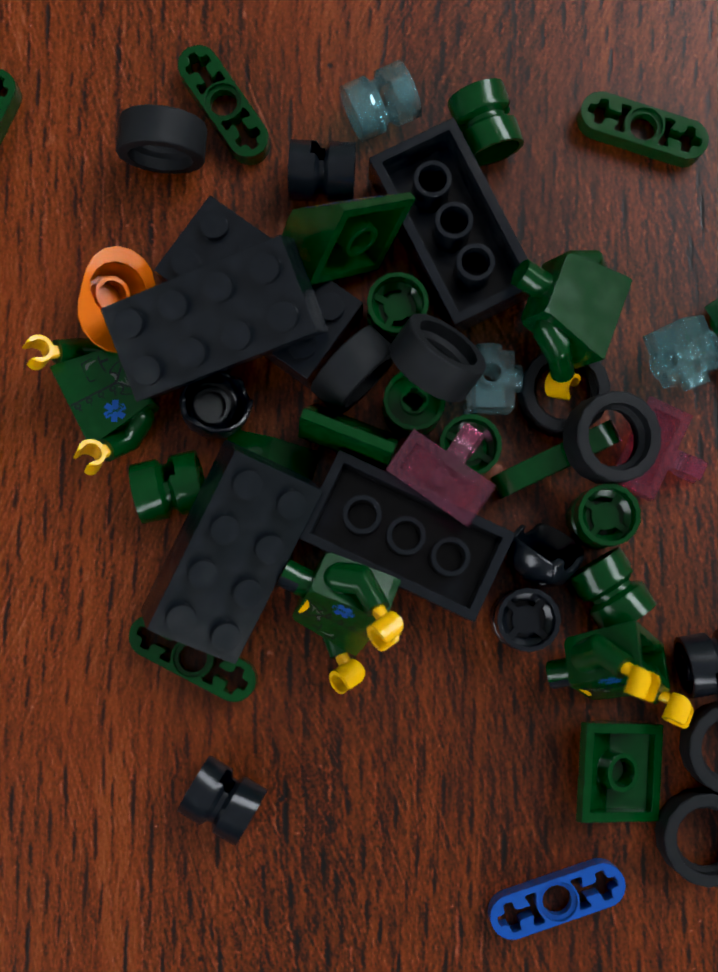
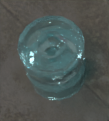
[339,59,422,143]

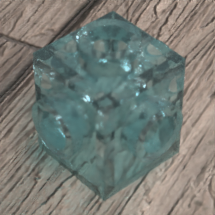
[642,315,718,392]
[463,343,523,415]

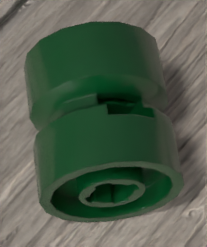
[447,78,524,167]
[366,272,429,343]
[382,372,446,440]
[435,414,502,483]
[129,450,205,524]
[566,483,641,549]
[568,547,657,629]

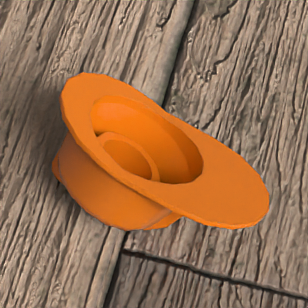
[77,246,156,353]

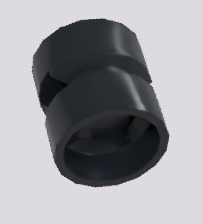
[288,139,356,202]
[489,588,561,652]
[673,629,718,699]
[177,755,268,846]

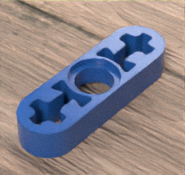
[488,858,626,940]

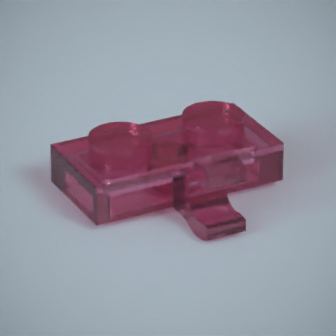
[615,396,708,502]
[386,422,497,527]

